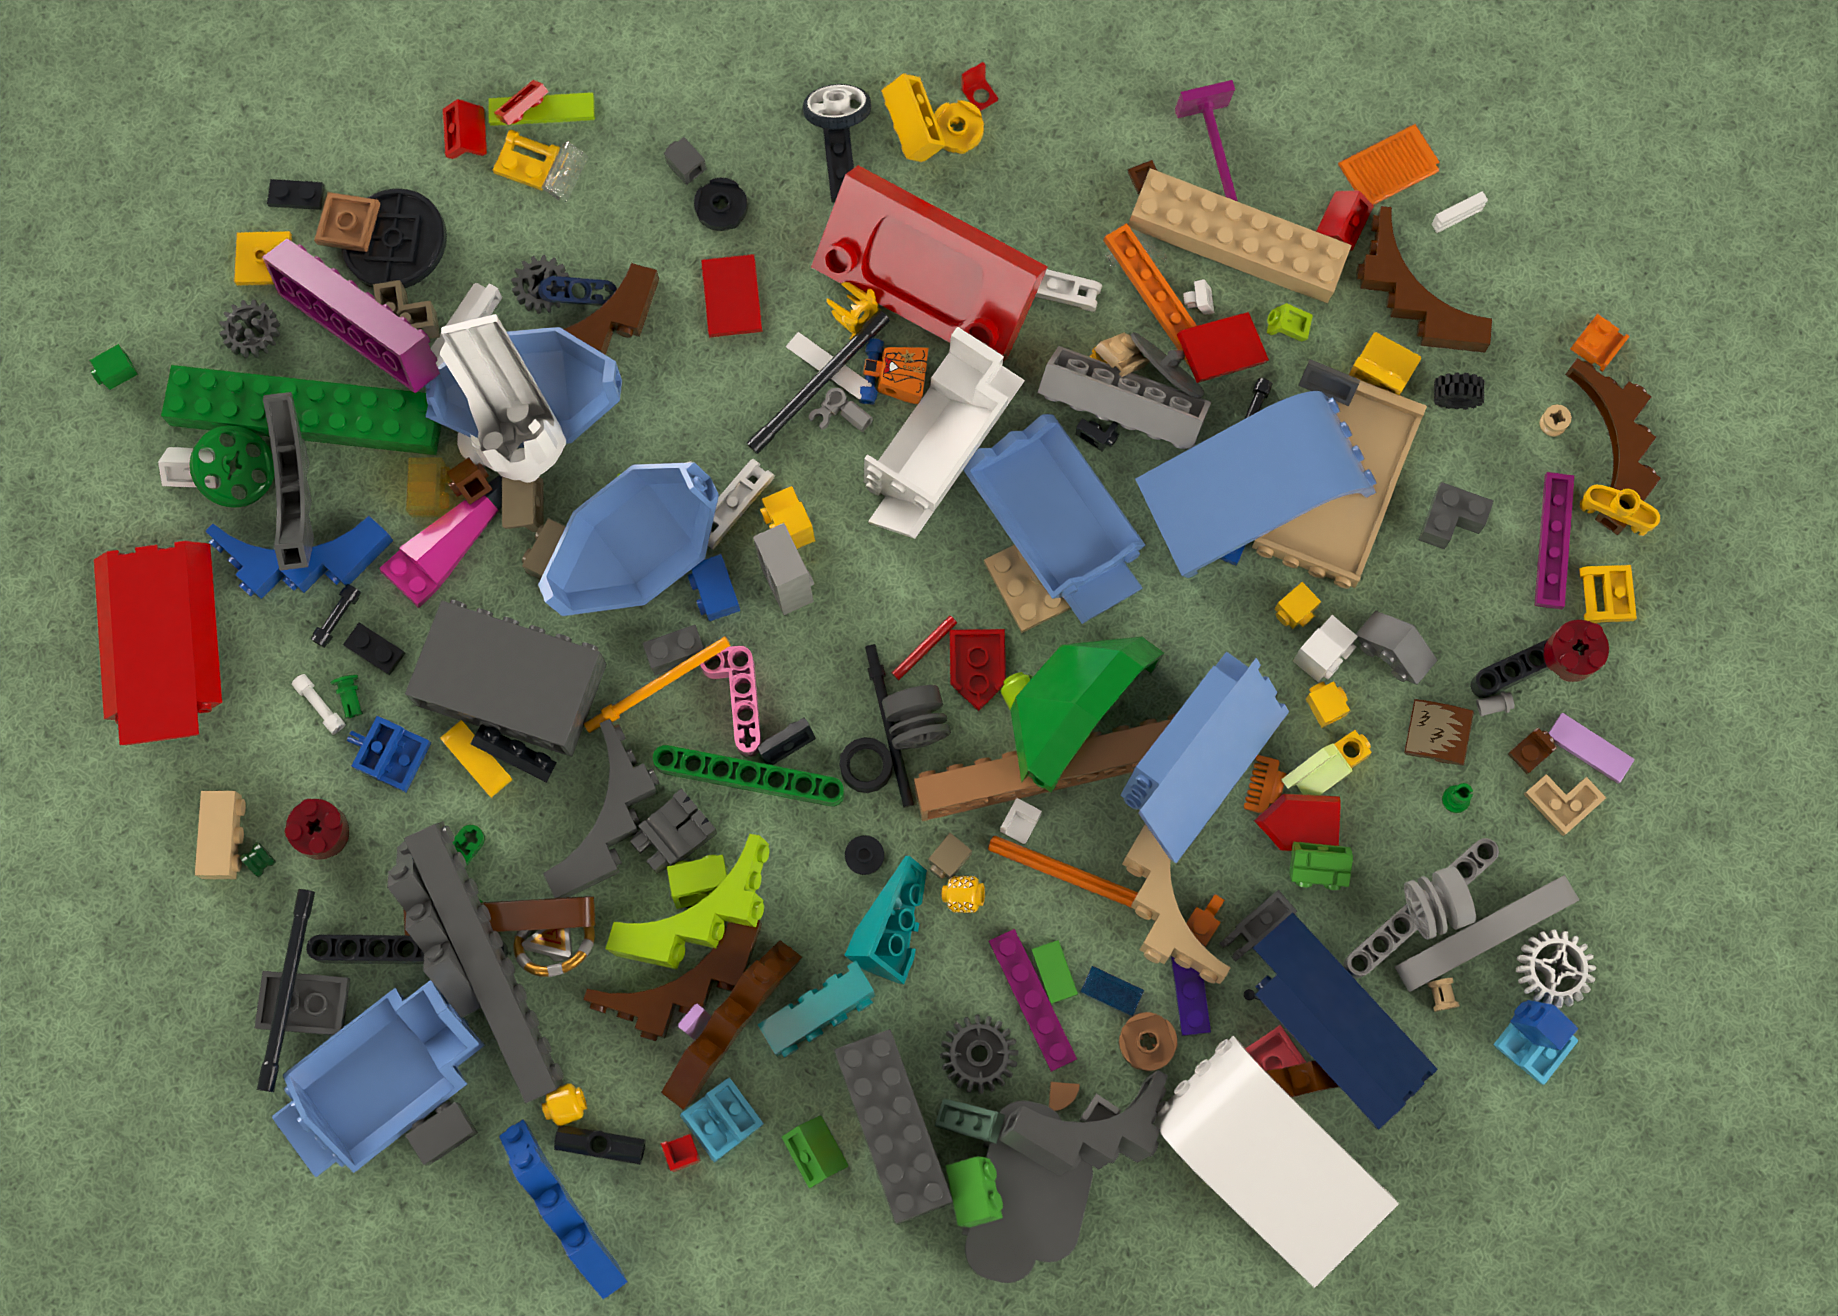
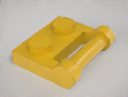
[493,130,560,191]
[1579,565,1637,623]

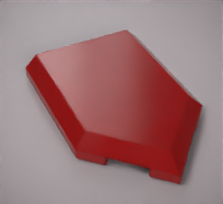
[950,629,1006,711]
[1254,794,1341,851]

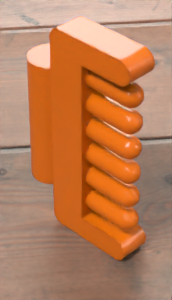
[1243,755,1287,813]

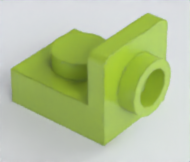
[1267,303,1313,342]

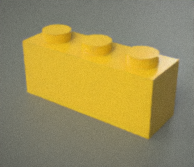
[881,73,946,162]

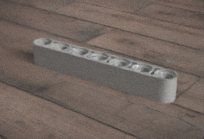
[1343,838,1499,979]
[1395,875,1579,992]

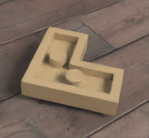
[1524,774,1606,836]

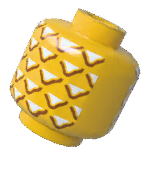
[942,876,985,913]

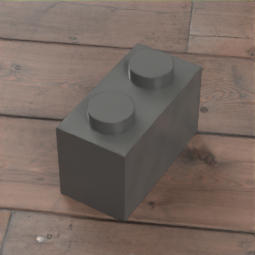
[643,625,704,675]
[405,1101,478,1166]

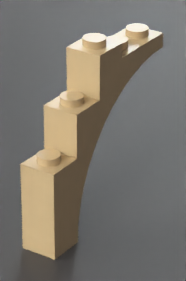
[1123,824,1230,984]

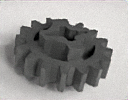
[511,255,569,314]

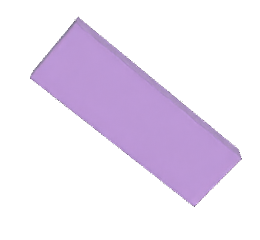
[1549,713,1635,784]

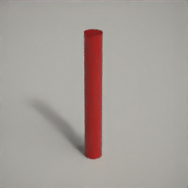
[891,615,957,681]

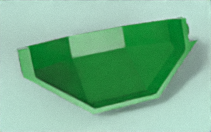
[1010,636,1164,792]

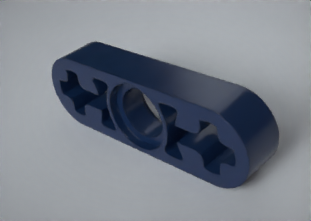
[538,276,617,306]

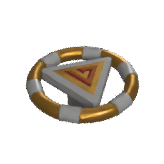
[513,926,595,977]

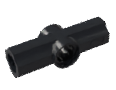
[554,1125,646,1165]

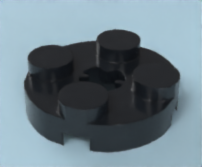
[694,178,748,231]

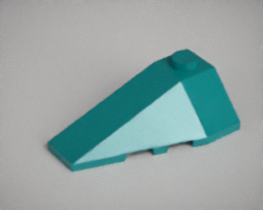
[844,856,927,984]

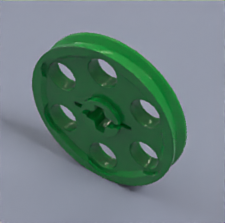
[189,425,275,508]

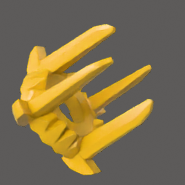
[826,282,881,339]

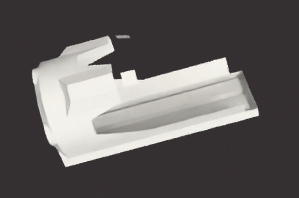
[439,314,566,483]

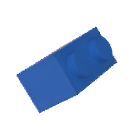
[688,554,741,622]
[1510,1000,1578,1050]

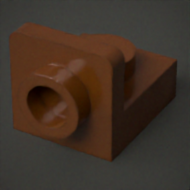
[1508,727,1557,774]

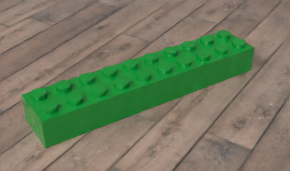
[161,365,442,455]

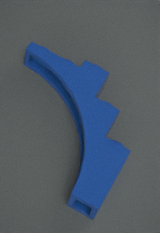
[205,516,394,599]
[499,1119,628,1299]

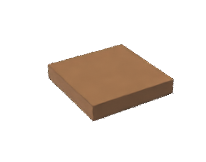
[314,192,381,252]

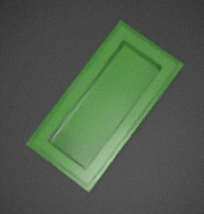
[1031,940,1078,1004]

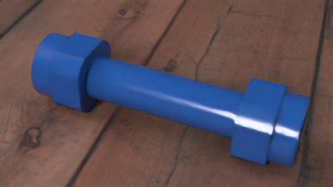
[859,338,884,405]

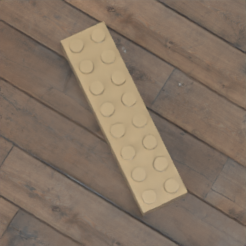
[1128,168,1351,303]

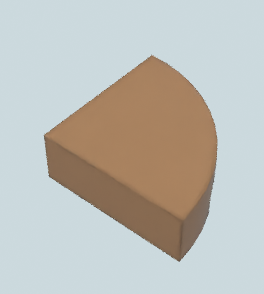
[1049,1082,1080,1111]

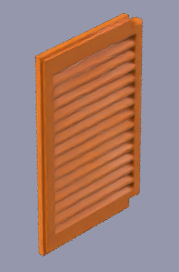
[1338,124,1440,205]

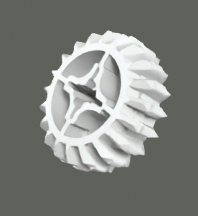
[1516,930,1596,1008]

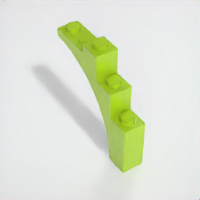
[605,833,769,969]

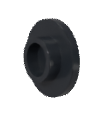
[845,835,884,875]

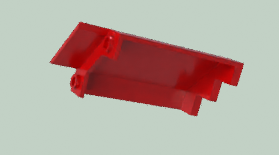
[94,541,222,746]

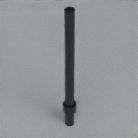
[865,644,914,808]

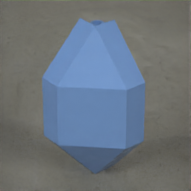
[425,327,622,448]
[538,462,719,616]

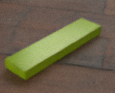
[488,92,595,126]

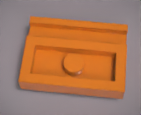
[1570,314,1630,372]

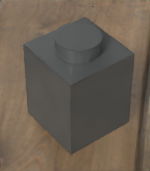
[664,137,707,185]

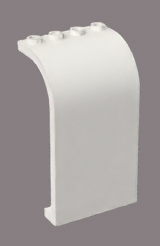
[1154,1036,1399,1288]

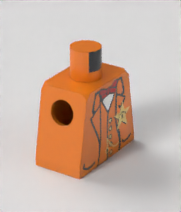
[863,347,929,404]

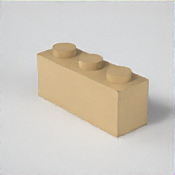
[195,791,246,879]

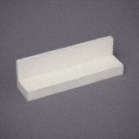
[431,283,502,367]

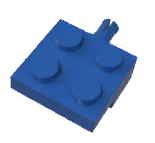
[347,716,431,793]

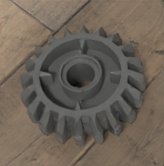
[940,1015,1018,1094]

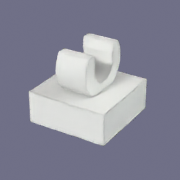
[1183,279,1214,315]

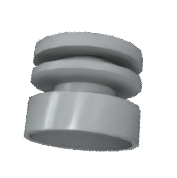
[1404,866,1476,940]

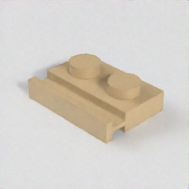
[1094,332,1150,377]

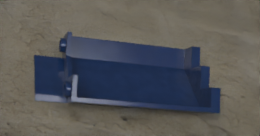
[1253,912,1438,1130]

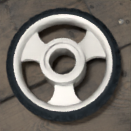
[803,84,871,129]

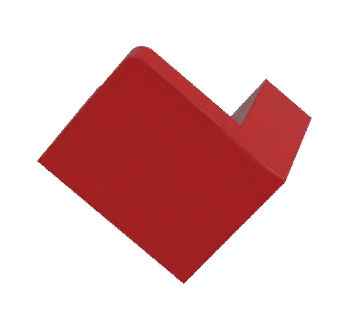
[661,1134,701,1172]

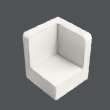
[1000,798,1042,844]

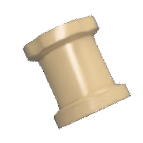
[1427,978,1459,1012]

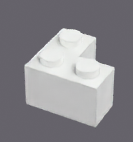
[1293,615,1358,683]

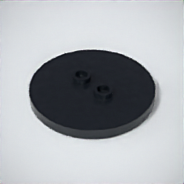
[341,188,447,288]

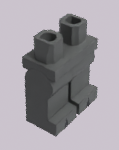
[630,788,717,874]

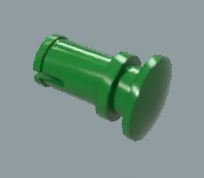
[330,675,363,719]
[1442,783,1473,813]

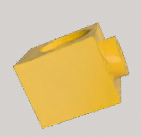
[1334,730,1372,768]

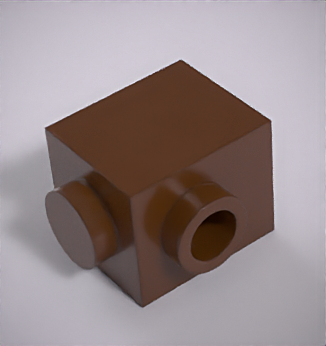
[446,457,492,505]

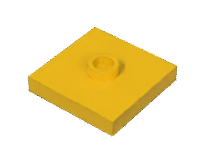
[234,231,292,285]

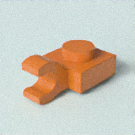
[1186,894,1225,947]

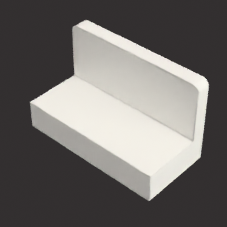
[158,447,219,488]

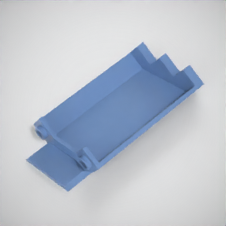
[963,414,1146,624]

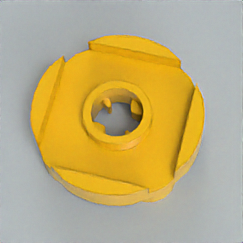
[934,100,984,154]

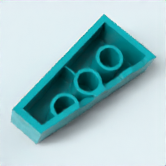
[758,961,875,1058]

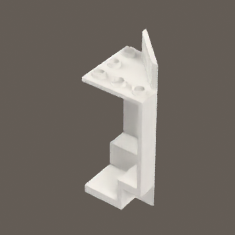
[864,327,1025,539]

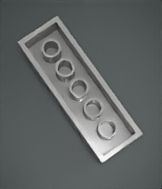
[1038,346,1211,449]

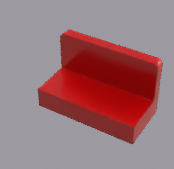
[443,99,487,159]
[1316,191,1374,251]

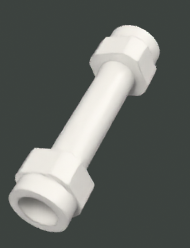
[292,674,346,735]

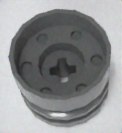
[882,685,951,750]

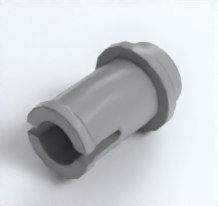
[1476,691,1514,717]

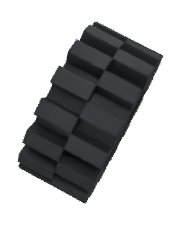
[1434,372,1485,410]

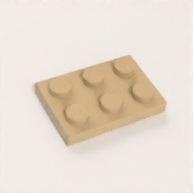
[984,545,1071,633]

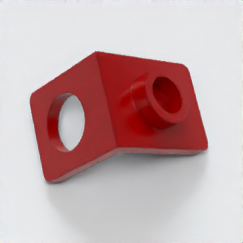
[961,62,998,111]

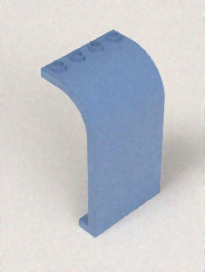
[1135,391,1377,578]

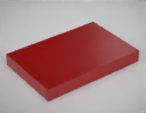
[701,254,763,338]
[1176,312,1269,383]

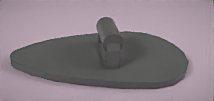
[1131,332,1204,398]

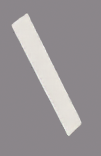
[786,332,872,399]

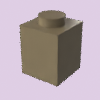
[928,833,972,880]

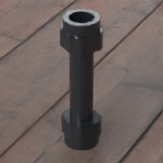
[1244,378,1273,419]
[311,584,361,648]

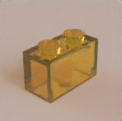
[406,457,451,517]

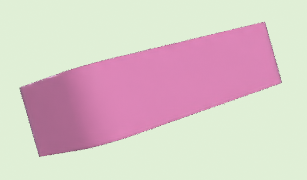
[700,646,762,757]

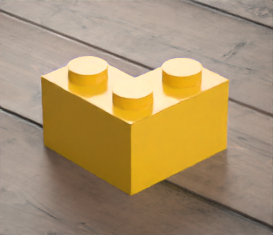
[760,486,815,549]

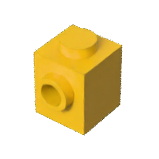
[1274,582,1321,629]
[1306,681,1350,728]

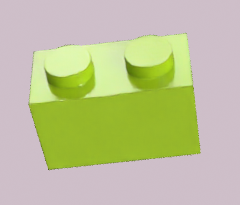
[667,854,728,909]

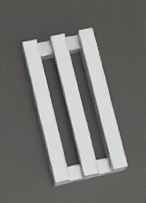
[1432,191,1488,233]

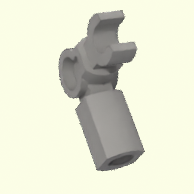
[808,388,873,432]

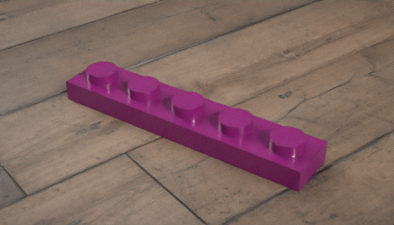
[1534,472,1575,610]
[989,929,1077,1072]

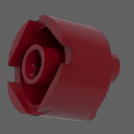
[1544,619,1609,682]
[285,798,349,860]

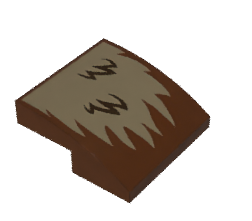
[1404,699,1474,766]

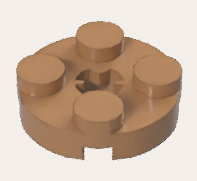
[1119,1012,1177,1071]

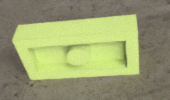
[1281,743,1352,795]

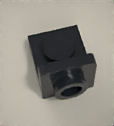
[1075,418,1120,452]

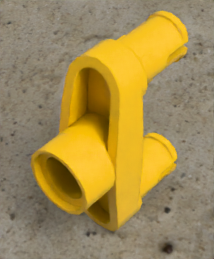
[1580,484,1660,536]

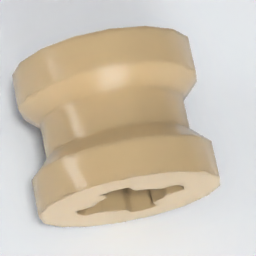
[1539,404,1572,436]

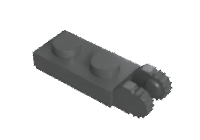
[1219,890,1298,962]

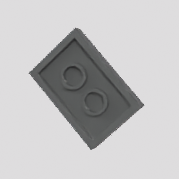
[254,971,350,1035]

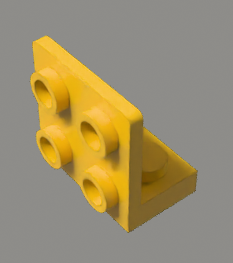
[1349,332,1421,395]

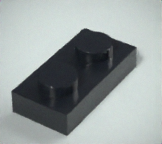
[267,179,325,210]
[343,622,405,676]
[757,717,816,765]

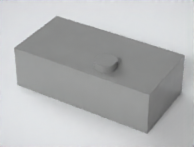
[753,523,815,615]

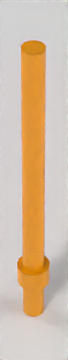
[584,636,731,733]

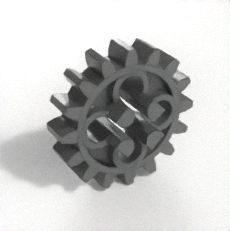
[219,299,280,358]

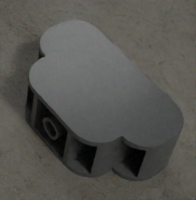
[962,1101,1093,1283]

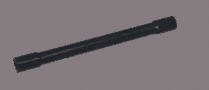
[746,310,890,454]
[256,889,315,1092]

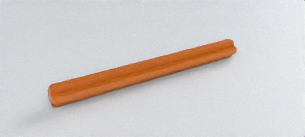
[988,836,1138,908]

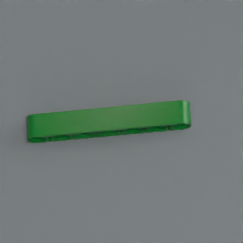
[653,745,845,807]

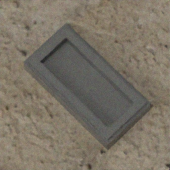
[1298,359,1360,406]

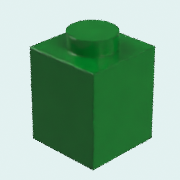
[90,344,138,390]

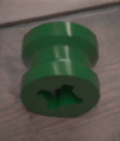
[240,842,276,878]

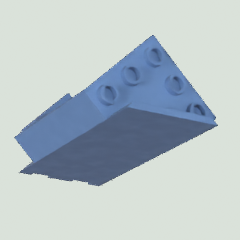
[1120,652,1289,863]
[272,980,485,1177]

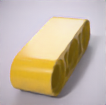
[440,720,513,798]

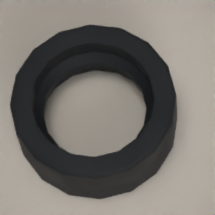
[839,737,893,793]

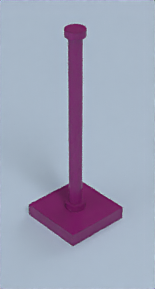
[1175,80,1238,202]

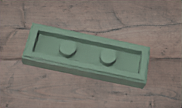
[935,1099,1005,1144]

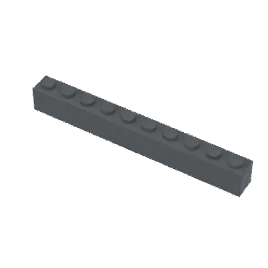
[404,822,564,1104]

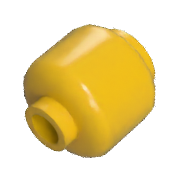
[542,1083,587,1126]

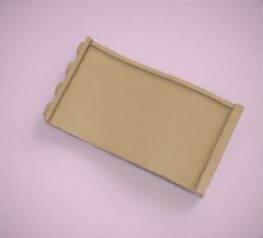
[1252,380,1427,589]

